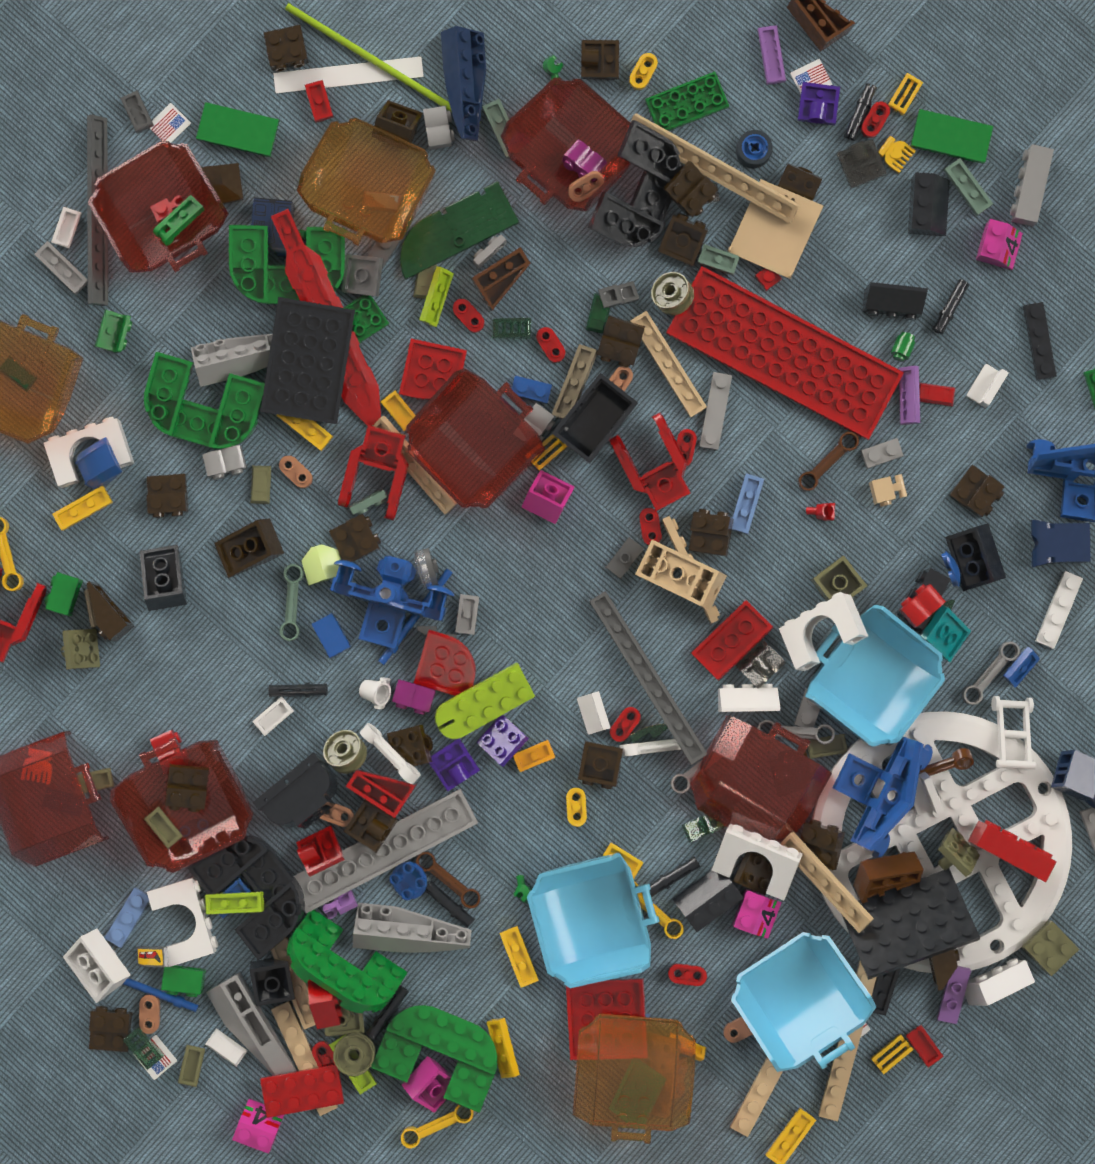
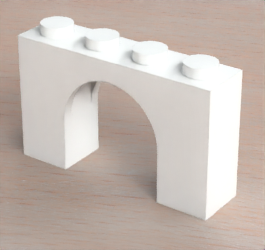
[44,417,135,488]
[779,592,868,671]
[712,824,803,901]
[147,877,218,967]

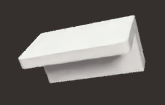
[966,364,1008,408]
[577,691,610,734]
[914,772,944,815]

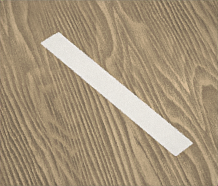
[273,57,424,93]

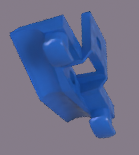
[1026,439,1095,523]
[832,737,933,858]

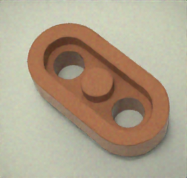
[568,171,604,202]
[609,366,633,392]
[279,456,313,488]
[320,803,354,827]
[139,994,160,1034]
[723,1017,753,1043]

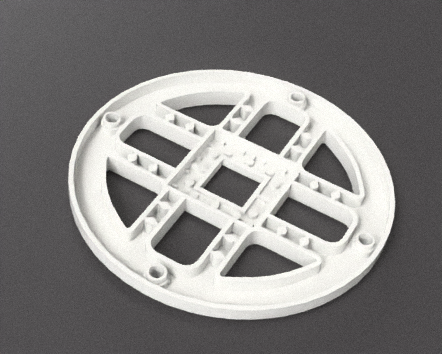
[812,712,1072,973]

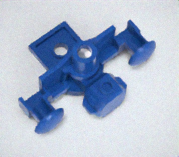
[330,556,454,649]

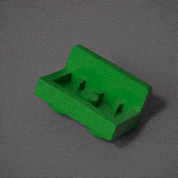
[95,310,132,353]

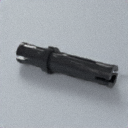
[844,83,877,141]
[932,279,969,335]
[268,682,328,698]
[649,856,701,897]
[425,881,475,928]
[366,985,409,1040]

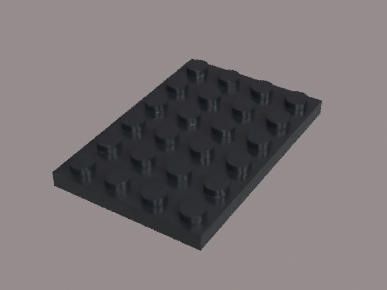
[260,297,355,424]
[841,868,980,980]

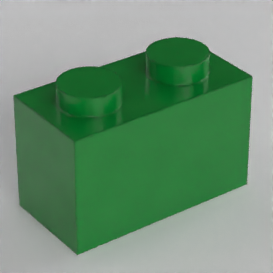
[44,572,83,616]
[161,965,206,997]

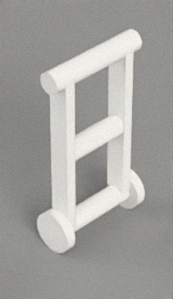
[991,696,1036,769]

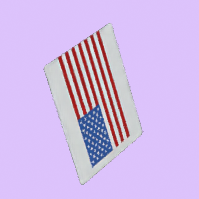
[790,59,832,93]
[150,103,191,146]
[133,1035,177,1080]

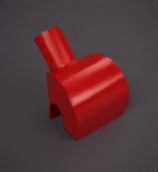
[806,503,835,521]

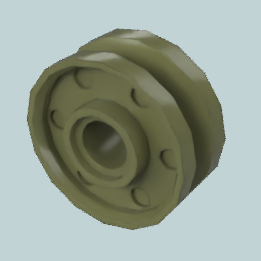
[651,272,694,315]
[323,730,367,774]
[333,1033,376,1076]

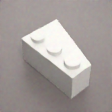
[965,958,1035,1006]

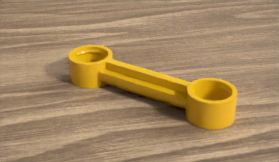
[0,517,24,591]
[634,881,684,939]
[401,1104,474,1148]

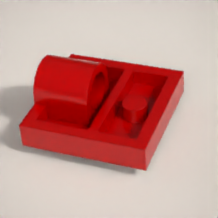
[296,826,345,877]

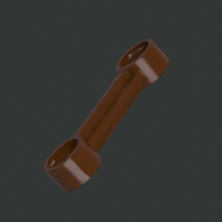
[798,432,859,492]
[919,748,974,776]
[416,851,481,909]

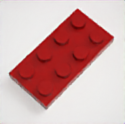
[691,600,773,681]
[260,1064,345,1118]

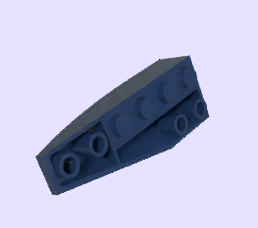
[441,26,486,141]

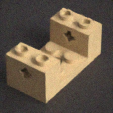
[635,540,727,610]

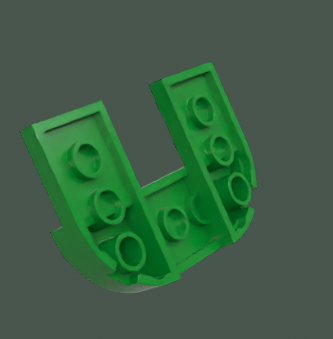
[229,225,345,304]
[144,352,265,449]
[287,910,408,1014]
[371,1005,497,1113]

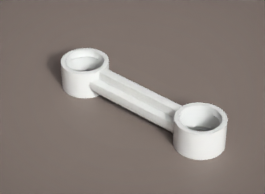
[360,723,421,784]
[619,739,681,757]

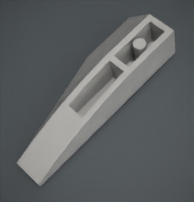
[191,334,272,387]
[353,903,472,953]
[206,972,297,1075]

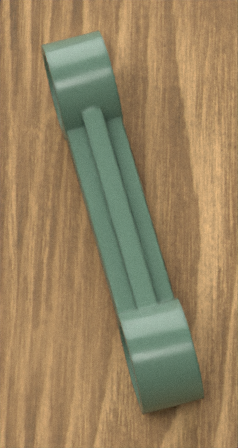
[280,564,304,641]

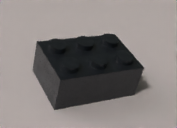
[897,568,951,631]

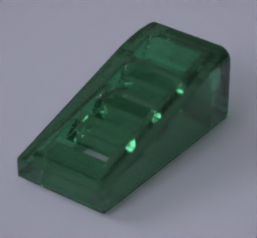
[493,318,531,339]
[123,1027,164,1070]

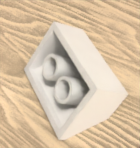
[718,684,780,712]
[63,929,130,1003]

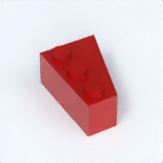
[346,770,417,818]

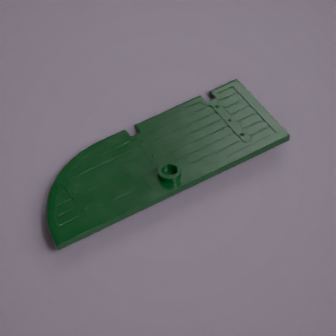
[400,181,519,280]

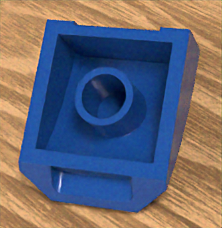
[75,437,122,489]

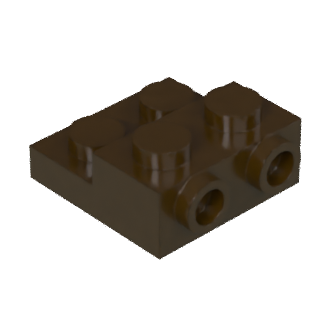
[263,25,309,72]
[663,161,718,217]
[658,213,709,266]
[597,316,645,367]
[949,464,1005,518]
[146,474,188,518]
[689,509,734,557]
[329,513,381,562]
[578,741,624,789]
[165,764,209,812]
[800,819,845,870]
[89,1006,132,1052]

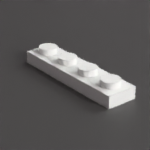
[1035,571,1083,649]

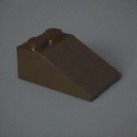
[214,518,284,578]
[87,581,135,641]

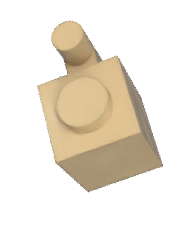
[869,474,907,507]

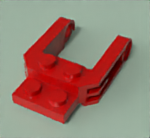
[610,412,691,511]
[338,425,409,521]
[0,568,47,663]

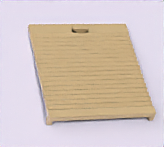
[728,179,824,279]

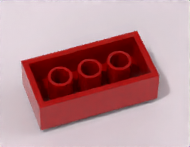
[968,820,1057,882]

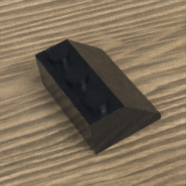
[908,172,950,236]
[862,282,928,320]
[945,523,1006,591]
[673,870,743,932]

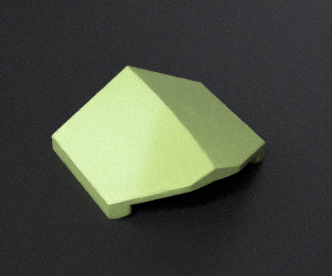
[301,545,341,585]

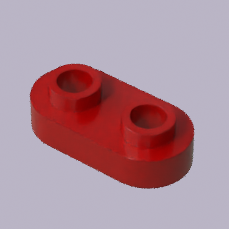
[861,101,890,138]
[453,299,485,333]
[536,327,565,363]
[676,429,697,466]
[639,508,662,546]
[610,707,641,742]
[668,963,707,986]
[312,1041,341,1073]

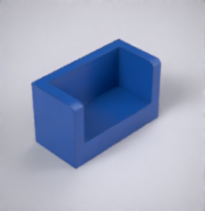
[312,613,352,658]

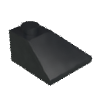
[249,958,295,1006]

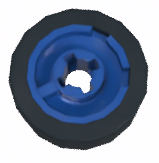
[736,130,773,168]

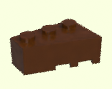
[787,0,855,52]
[471,247,531,311]
[853,851,924,904]

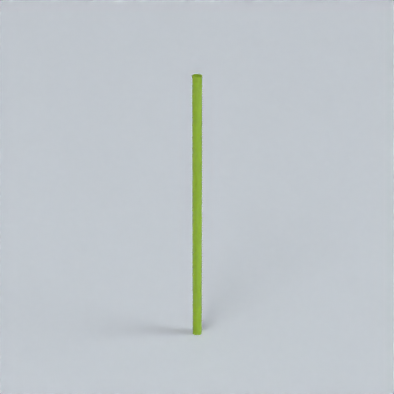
[285,3,481,123]

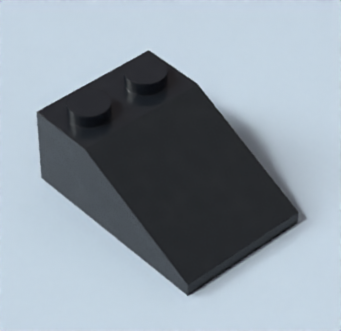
[140,544,187,611]

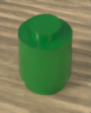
[891,332,915,362]

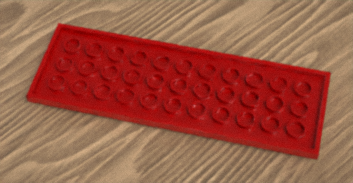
[666,266,904,440]

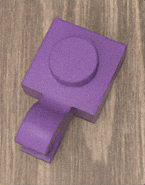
[322,890,358,919]

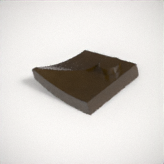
[201,163,243,206]

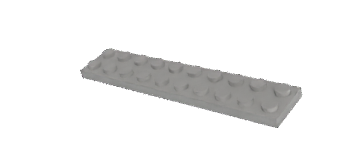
[294,789,478,913]

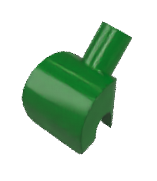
[543,55,563,84]
[513,875,532,904]

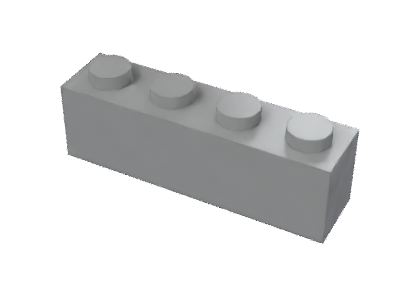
[1010,144,1054,227]

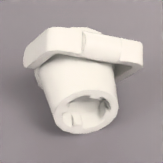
[359,677,391,709]

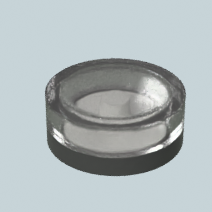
[414,548,439,589]

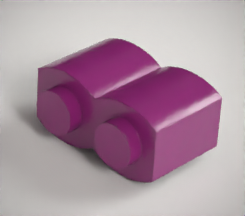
[562,140,607,182]
[392,679,436,715]

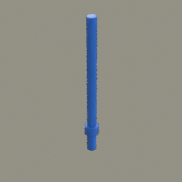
[378,569,452,665]
[123,978,199,1012]

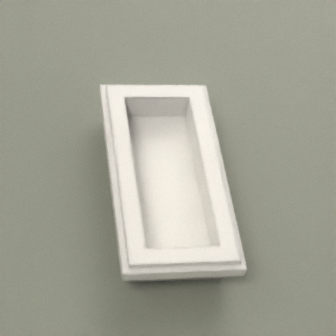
[51,207,82,248]
[252,696,294,736]
[205,1028,248,1067]

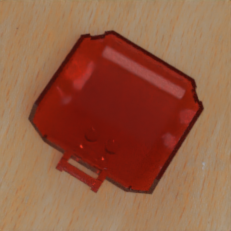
[501,78,632,212]
[88,140,229,273]
[406,368,545,508]
[690,715,832,843]
[0,731,109,867]
[110,737,253,873]

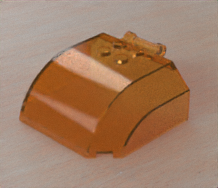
[297,118,436,246]
[0,314,84,444]
[573,1014,696,1144]

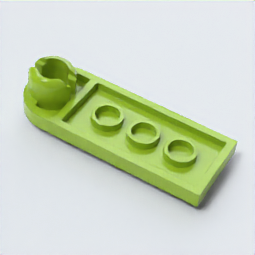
[435,662,535,739]

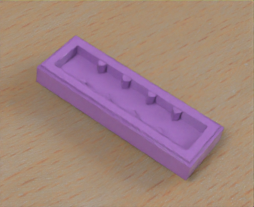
[758,25,786,85]
[899,366,920,425]
[937,966,971,1024]

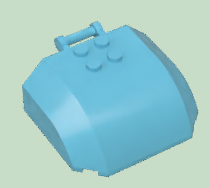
[805,604,945,747]
[527,853,660,988]
[731,932,876,1072]

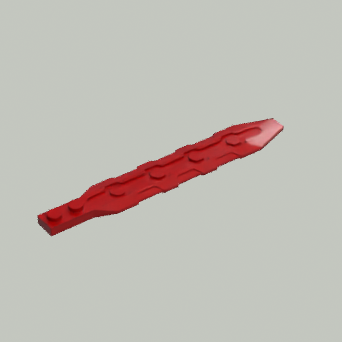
[271,209,381,426]

